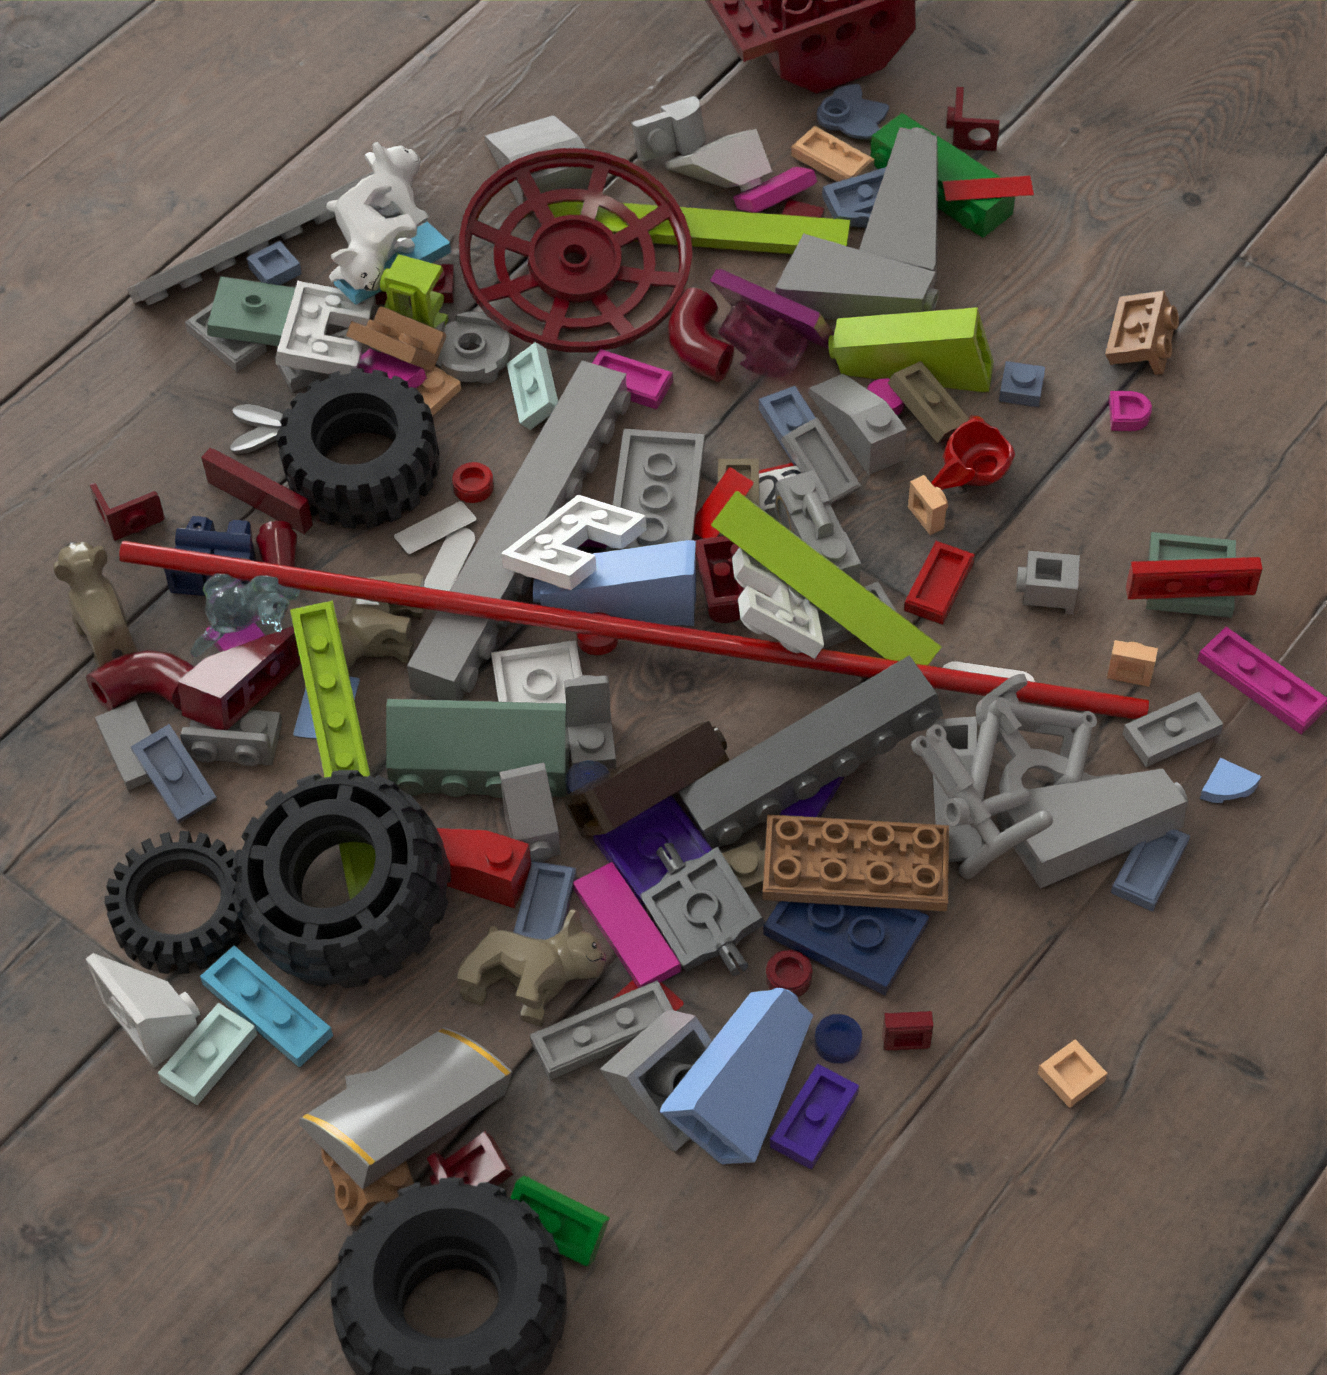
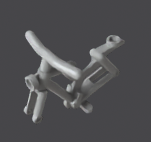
[911,674,1120,879]

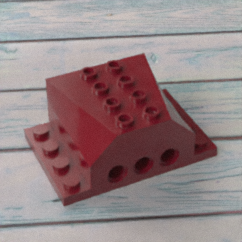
[705,0,917,93]

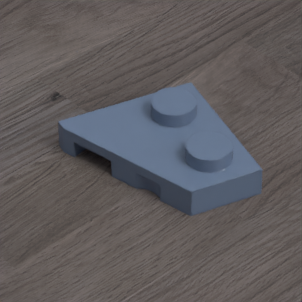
[821,167,886,228]

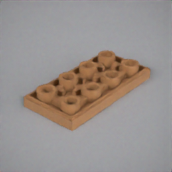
[762,814,949,911]

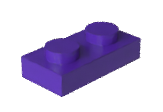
[770,1063,860,1170]

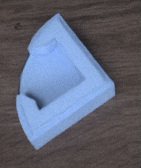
[1200,758,1262,803]

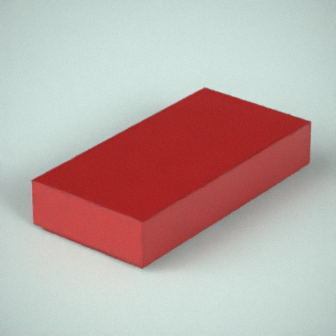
[904,541,975,625]

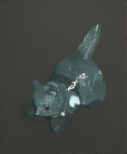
[190,573,300,657]

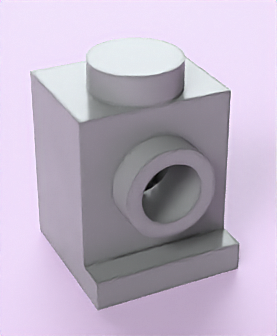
[1016,551,1080,614]

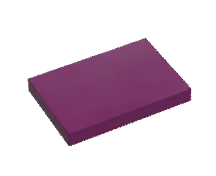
[710,268,834,349]

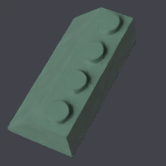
[386,699,570,798]

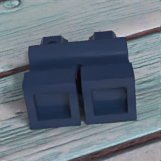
[163,516,257,600]

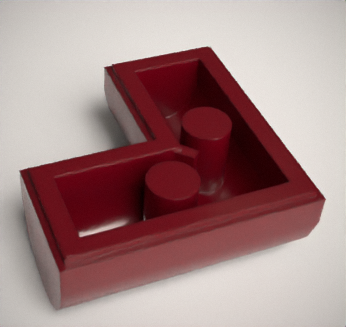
[694,536,745,623]

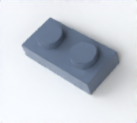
[759,386,816,466]
[131,724,217,824]

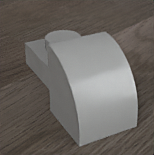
[631,96,706,162]

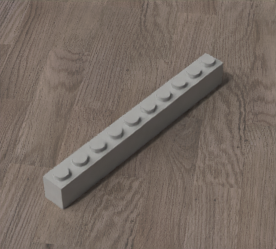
[407,360,631,701]

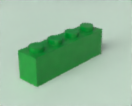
[870,113,1015,238]

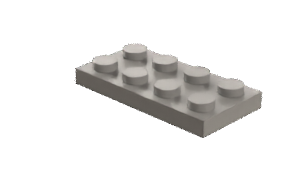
[606,429,705,552]

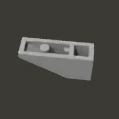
[808,374,907,475]

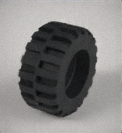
[277,368,440,529]

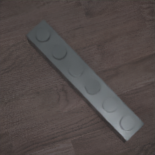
[678,655,943,849]

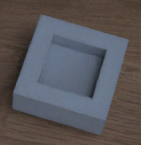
[247,241,302,285]
[999,361,1045,407]

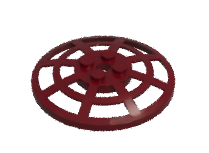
[459,148,692,353]

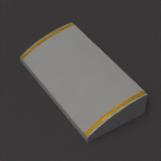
[299,1027,512,1190]

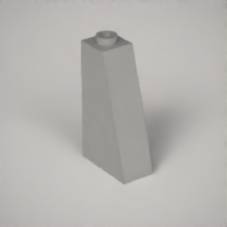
[859,127,938,286]
[775,234,939,320]
[997,769,1188,889]

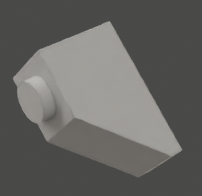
[500,762,561,863]

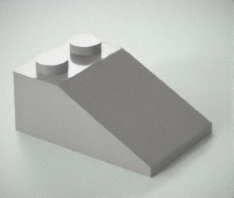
[485,115,593,213]

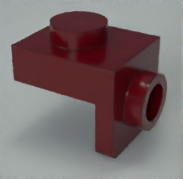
[427,1131,514,1186]

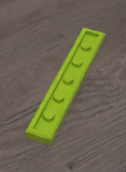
[711,491,942,665]

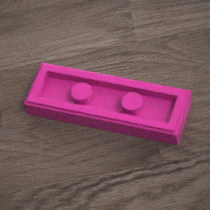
[1197,627,1327,735]
[573,862,681,988]

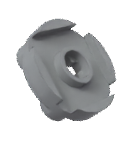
[436,312,511,384]

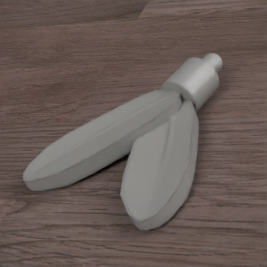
[230,404,283,454]

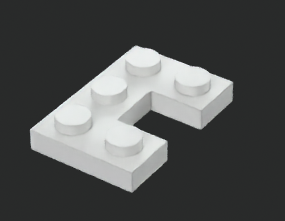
[276,281,375,375]
[501,495,647,590]
[732,547,824,659]

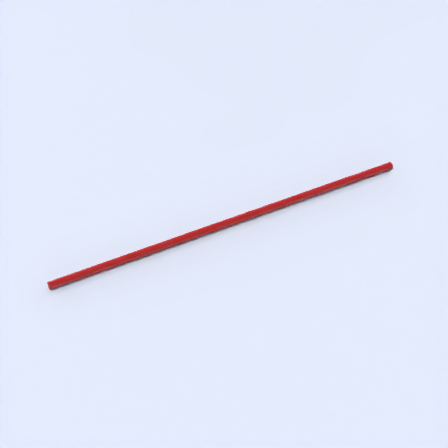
[119,541,1149,720]

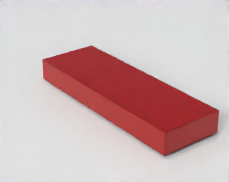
[1126,557,1263,600]

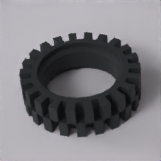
[105,831,246,974]

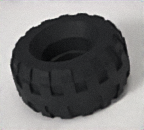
[231,770,451,989]
[331,1178,567,1375]

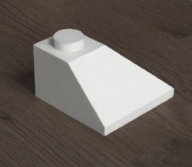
[664,129,772,191]
[85,953,200,1067]

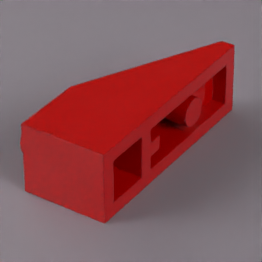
[436,828,531,909]

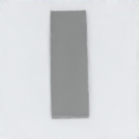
[530,980,673,1080]

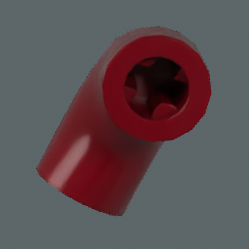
[668,287,734,382]
[86,650,194,711]

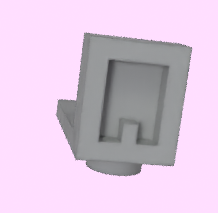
[564,675,616,773]

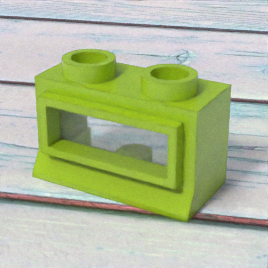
[380,254,448,329]

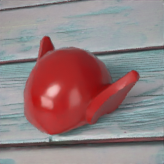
[931,415,1015,490]

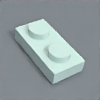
[507,342,558,430]
[158,1003,257,1106]

